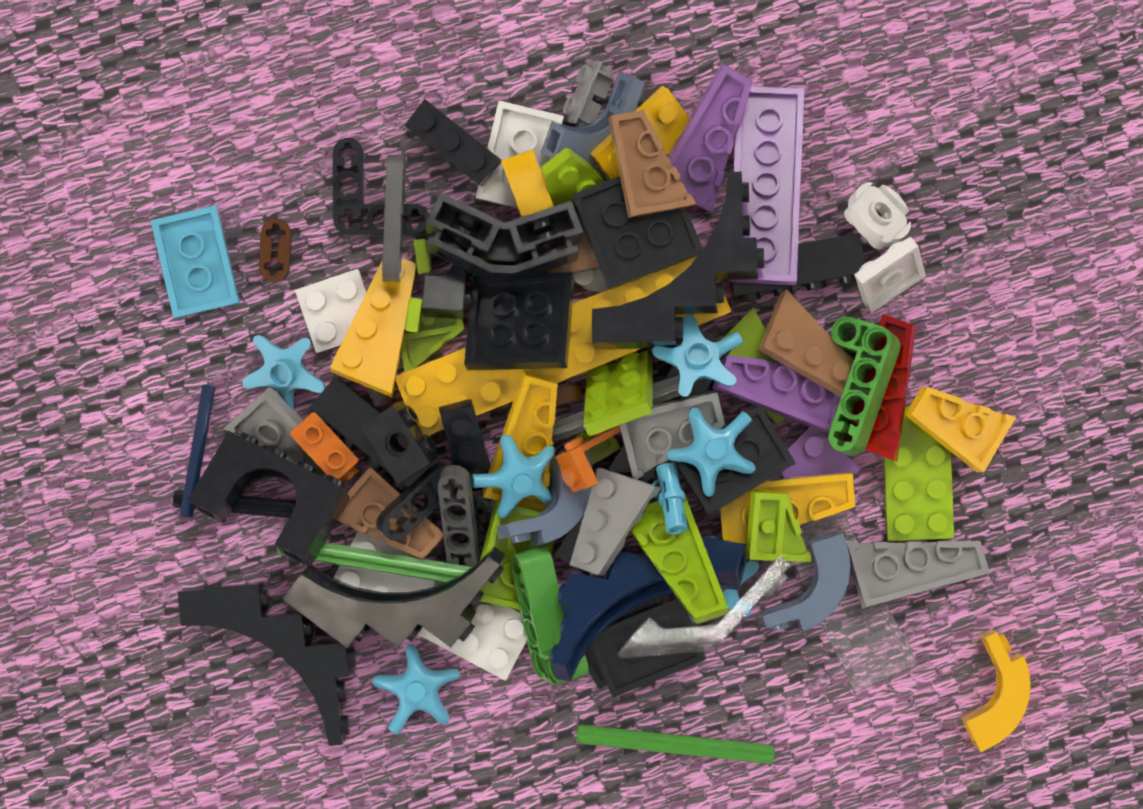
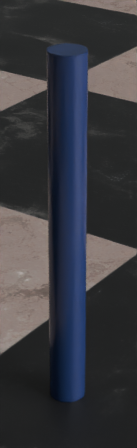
[179,385,216,518]

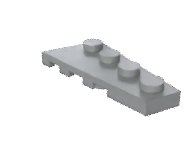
[846,541,990,609]

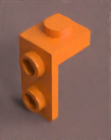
[290,412,360,484]
[555,425,621,493]

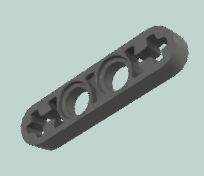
[382,155,406,282]
[438,465,480,567]

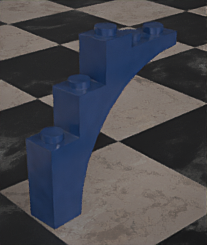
[550,536,747,682]

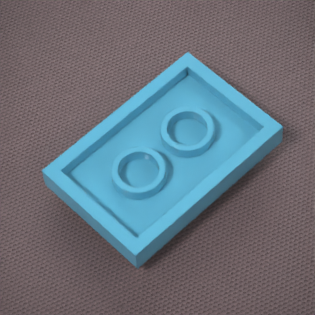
[151,205,240,319]

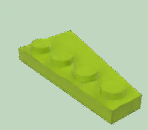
[630,496,729,624]

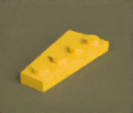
[330,258,417,397]

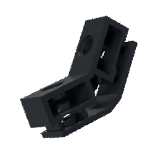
[425,192,583,283]

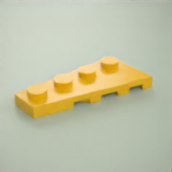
[482,371,558,511]
[720,472,856,544]

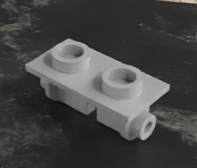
[563,61,614,127]

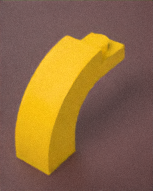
[961,629,1031,752]

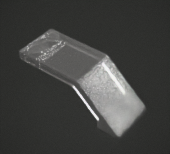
[792,511,917,693]
[618,556,790,659]

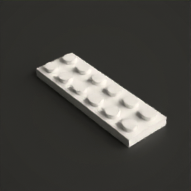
[334,531,527,681]

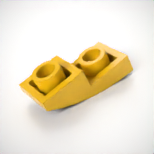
[501,149,554,217]

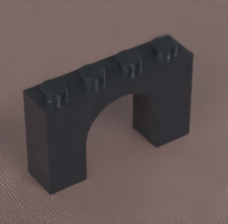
[188,431,350,568]

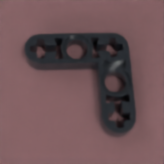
[333,138,429,235]
[376,463,491,544]

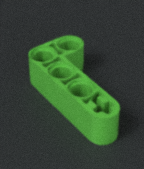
[828,317,900,457]
[510,545,589,686]

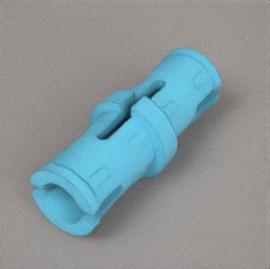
[656,463,688,534]

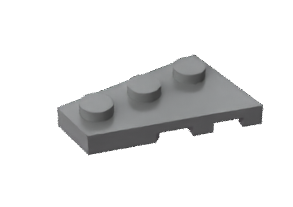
[223,386,324,476]
[620,390,725,479]
[570,468,661,575]

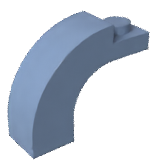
[541,71,645,165]
[496,451,592,546]
[759,530,850,631]

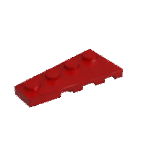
[843,314,916,462]

